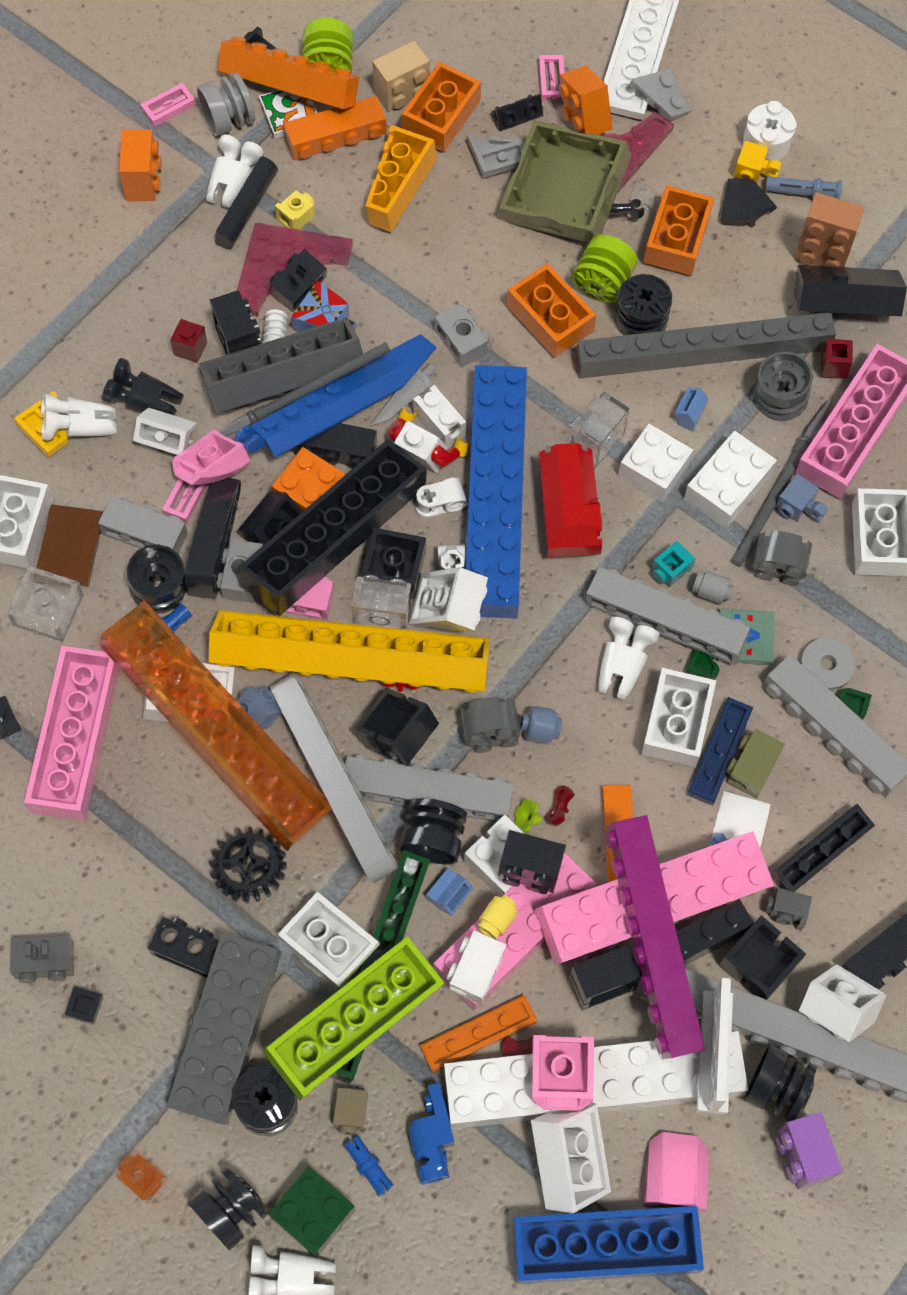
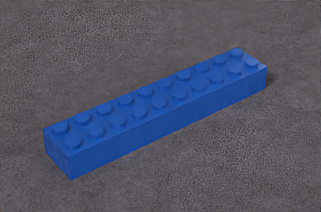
[466,365,527,619]

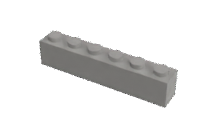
[586,567,751,666]
[764,654,907,798]
[346,755,514,822]

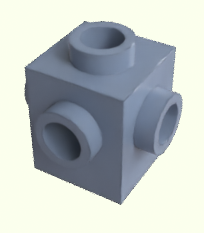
[233,686,282,732]

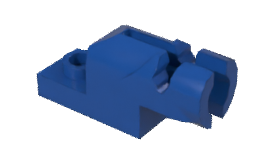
[409,1083,454,1185]

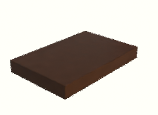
[34,504,104,587]

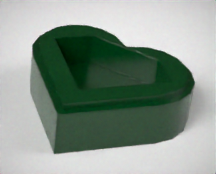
[685,650,720,680]
[838,688,872,720]

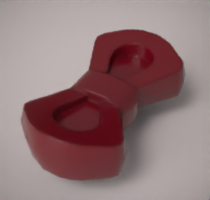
[545,786,575,826]
[501,1033,539,1057]

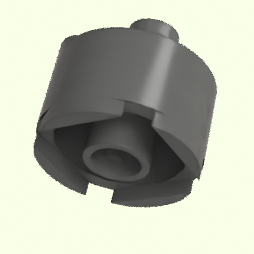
[753,531,812,585]
[461,697,521,753]

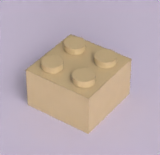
[372,41,430,112]

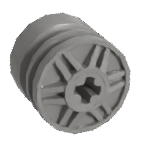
[196,72,255,136]

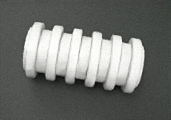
[262,309,288,343]

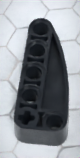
[185,478,241,599]

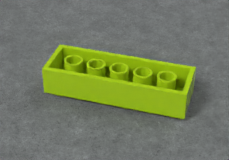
[263,936,445,1100]

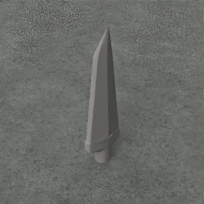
[370,363,436,426]

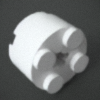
[743,101,797,160]

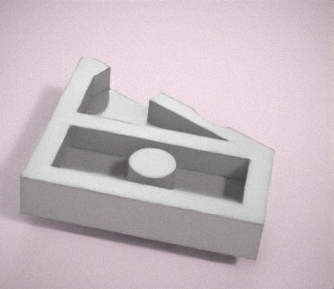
[629,69,691,121]
[467,134,524,178]

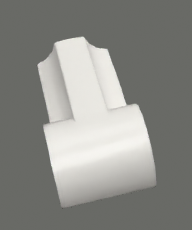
[438,545,465,570]

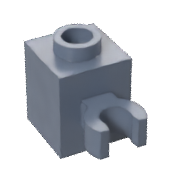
[775,474,828,523]

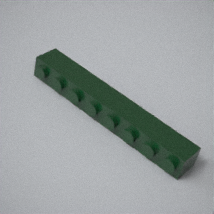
[330,850,430,1084]

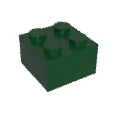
[268,1166,356,1258]

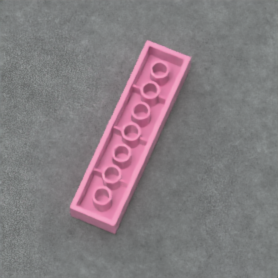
[535,831,774,965]

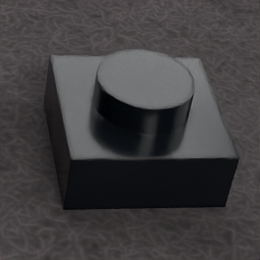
[65,987,103,1025]

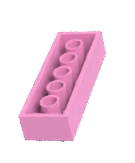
[795,344,907,499]
[24,646,121,821]
[433,853,597,1012]

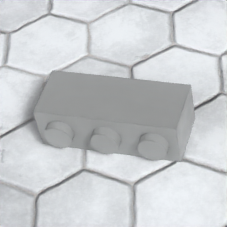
[98,496,188,554]

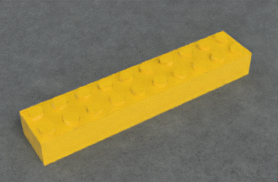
[208,610,491,693]

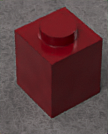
[170,319,208,363]
[821,339,853,378]

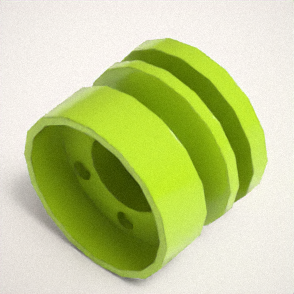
[302,18,353,72]
[572,234,638,303]

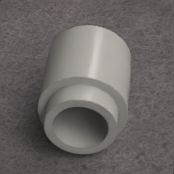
[692,571,734,604]

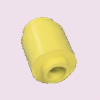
[477,895,518,940]

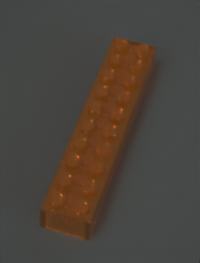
[99,600,332,852]

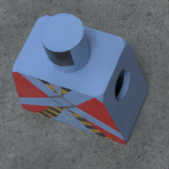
[291,281,357,332]

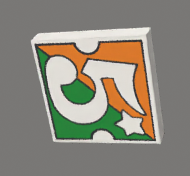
[259,90,317,139]

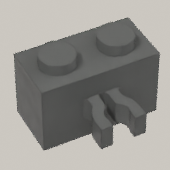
[10,935,74,983]

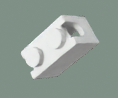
[413,385,466,448]
[133,408,197,455]
[447,931,506,1005]

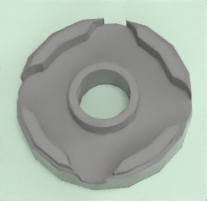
[800,637,856,691]

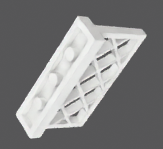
[696,978,733,1115]

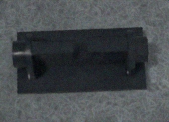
[491,93,544,132]

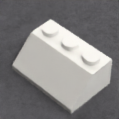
[531,1104,611,1213]

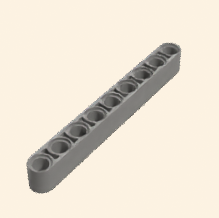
[269,672,399,883]

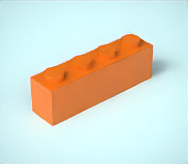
[284,96,387,161]

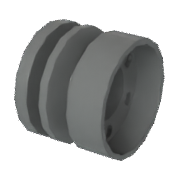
[755,351,813,421]

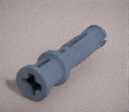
[765,176,842,199]

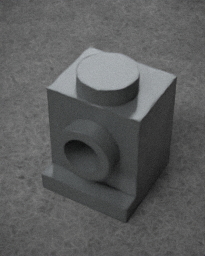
[765,888,812,931]

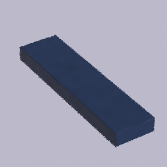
[687,697,753,806]

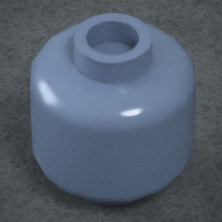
[519,706,562,744]

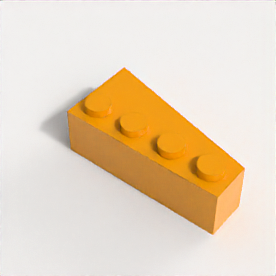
[365,125,437,232]

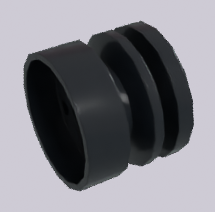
[615,274,673,336]
[127,544,187,614]
[400,798,467,865]
[744,1044,817,1122]
[232,1065,298,1136]
[187,1166,268,1251]

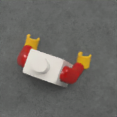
[388,407,471,474]

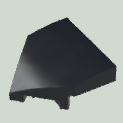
[721,178,777,227]

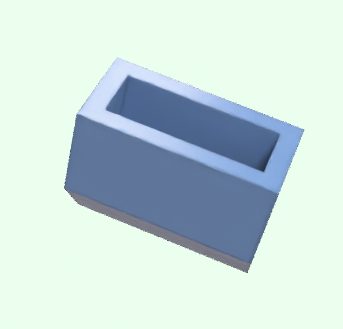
[675,388,708,431]
[426,867,473,916]

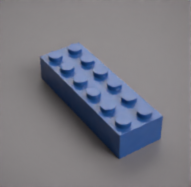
[513,1206,704,1284]

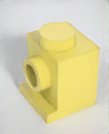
[275,190,315,234]

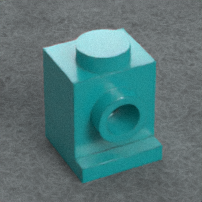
[652,541,696,587]

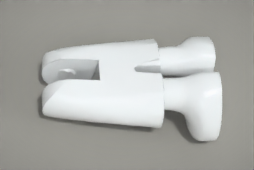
[206,134,264,208]
[41,394,117,441]
[598,617,660,700]
[249,1245,337,1295]

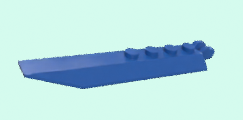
[235,334,436,458]

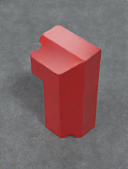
[538,443,602,558]

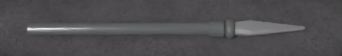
[218,342,391,436]
[732,400,831,567]

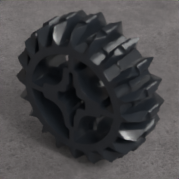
[209,826,287,904]

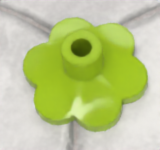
[514,798,542,833]

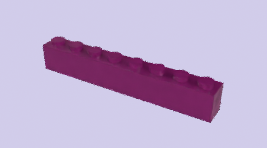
[605,815,705,1059]

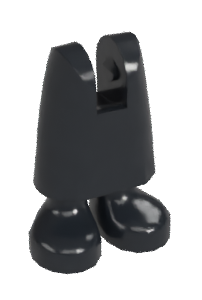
[102,358,184,416]

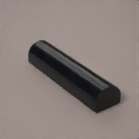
[215,156,278,249]
[771,803,875,892]

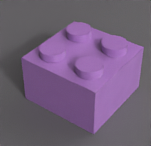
[776,1112,843,1190]

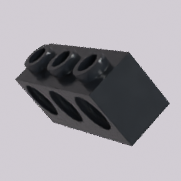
[147,917,219,978]

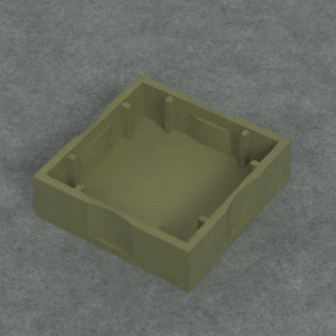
[499,120,631,243]

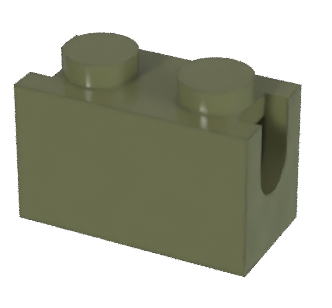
[726,728,785,799]

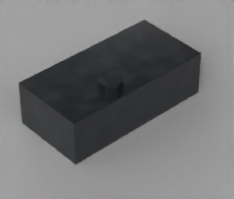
[794,265,907,317]

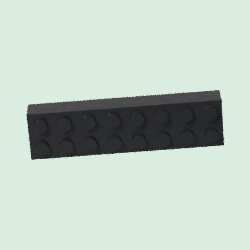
[239,439,427,616]

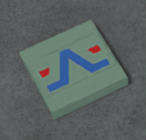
[718,608,774,666]

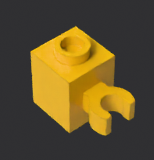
[733,140,782,183]

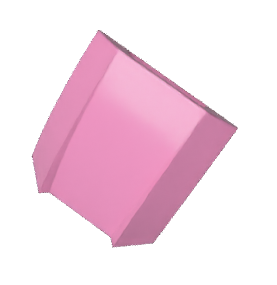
[172,430,250,485]
[532,1035,594,1111]
[643,1132,709,1212]

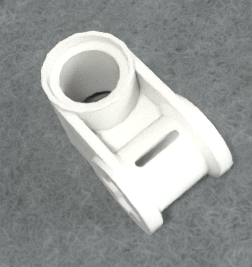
[415,477,468,518]

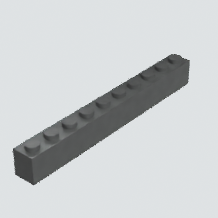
[576,312,836,379]

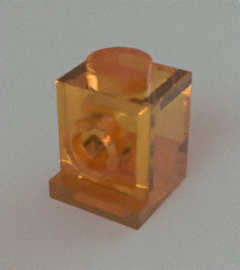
[117,1154,167,1204]

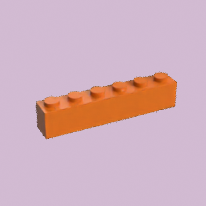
[218,36,360,109]

